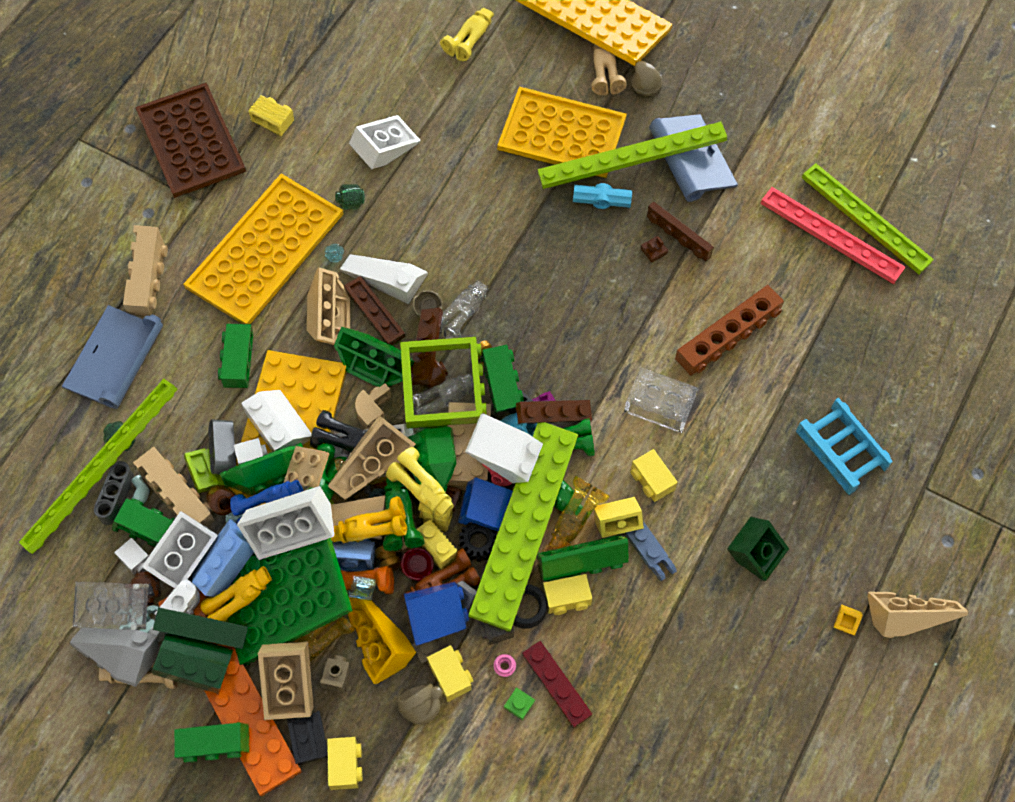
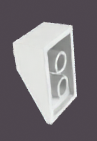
[349,115,421,169]
[465,414,543,483]

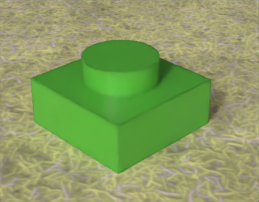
[504,687,535,721]

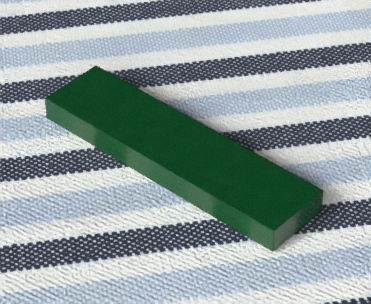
[152,607,248,649]

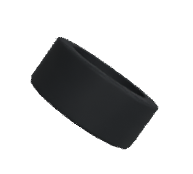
[513,584,547,629]

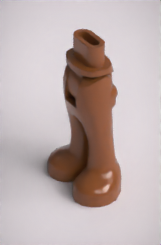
[402,548,481,599]

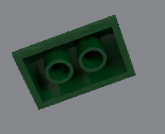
[152,633,233,694]

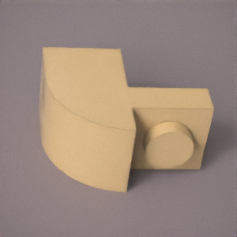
[355,384,391,429]

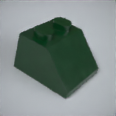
[727,517,789,581]

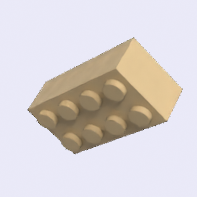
[447,402,491,490]

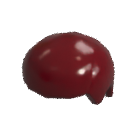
[400,548,434,581]

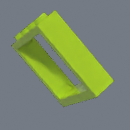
[400,337,487,429]

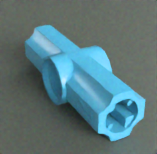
[573,183,632,209]

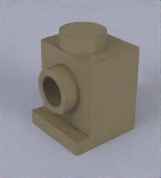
[320,655,351,693]

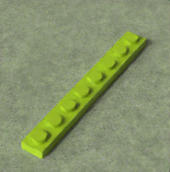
[802,163,934,275]

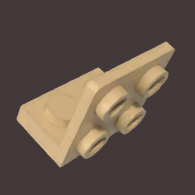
[283,446,329,491]

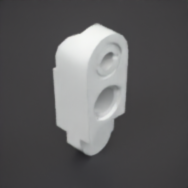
[149,579,200,642]

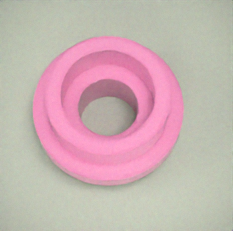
[494,654,516,677]

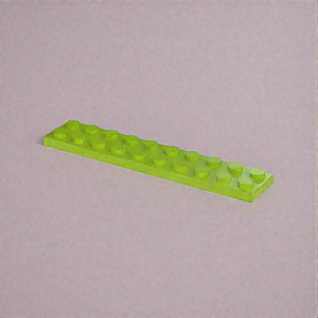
[468,422,578,632]

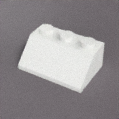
[242,390,312,452]
[142,511,218,589]

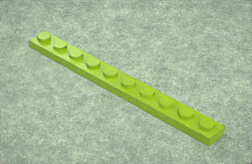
[538,122,727,189]
[19,378,178,554]

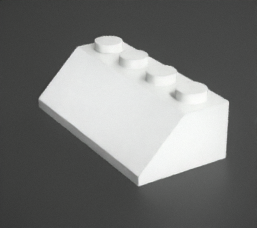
[237,486,334,560]

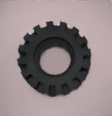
[459,523,498,562]

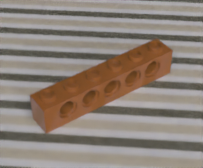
[675,285,784,376]

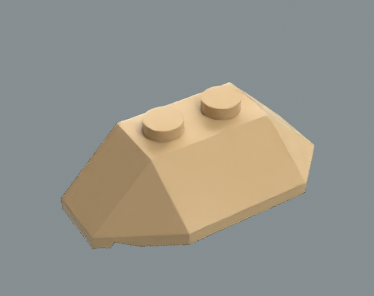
[306,267,350,345]

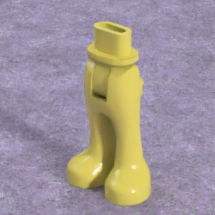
[440,8,494,61]
[386,447,454,518]

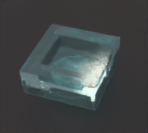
[349,576,376,601]

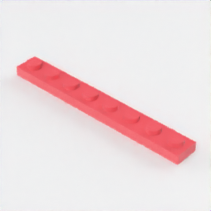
[761,187,905,284]

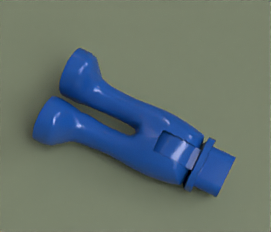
[230,480,304,523]

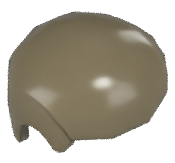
[412,290,443,318]

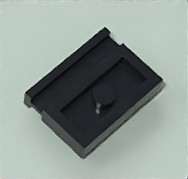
[287,711,328,765]

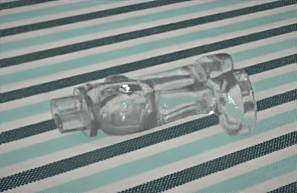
[439,281,489,339]
[403,374,474,428]

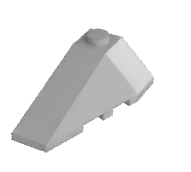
[70,626,159,687]

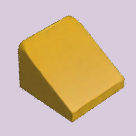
[834,604,863,636]

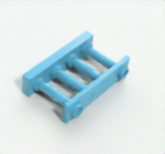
[796,398,893,495]

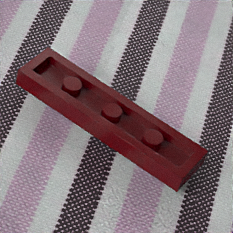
[522,640,592,729]

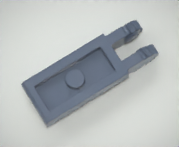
[626,522,677,581]

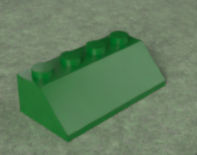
[536,535,629,582]

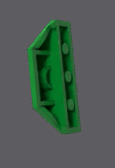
[334,327,414,387]
[408,426,457,492]
[219,443,303,496]

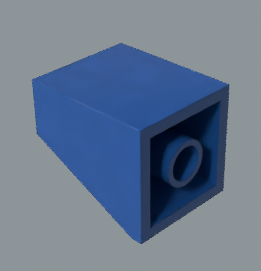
[404,582,469,645]

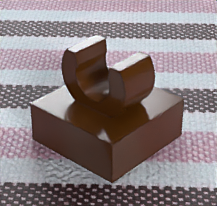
[640,236,668,263]

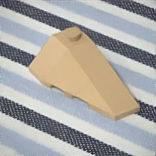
[328,416,416,499]
[867,592,968,638]

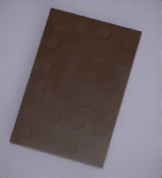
[135,82,246,198]

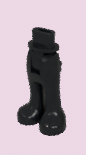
[310,410,367,452]

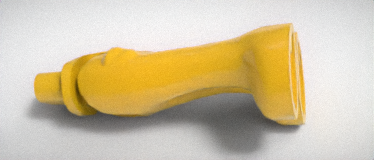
[331,496,407,543]
[201,566,272,622]

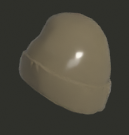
[631,61,663,97]
[397,683,443,725]

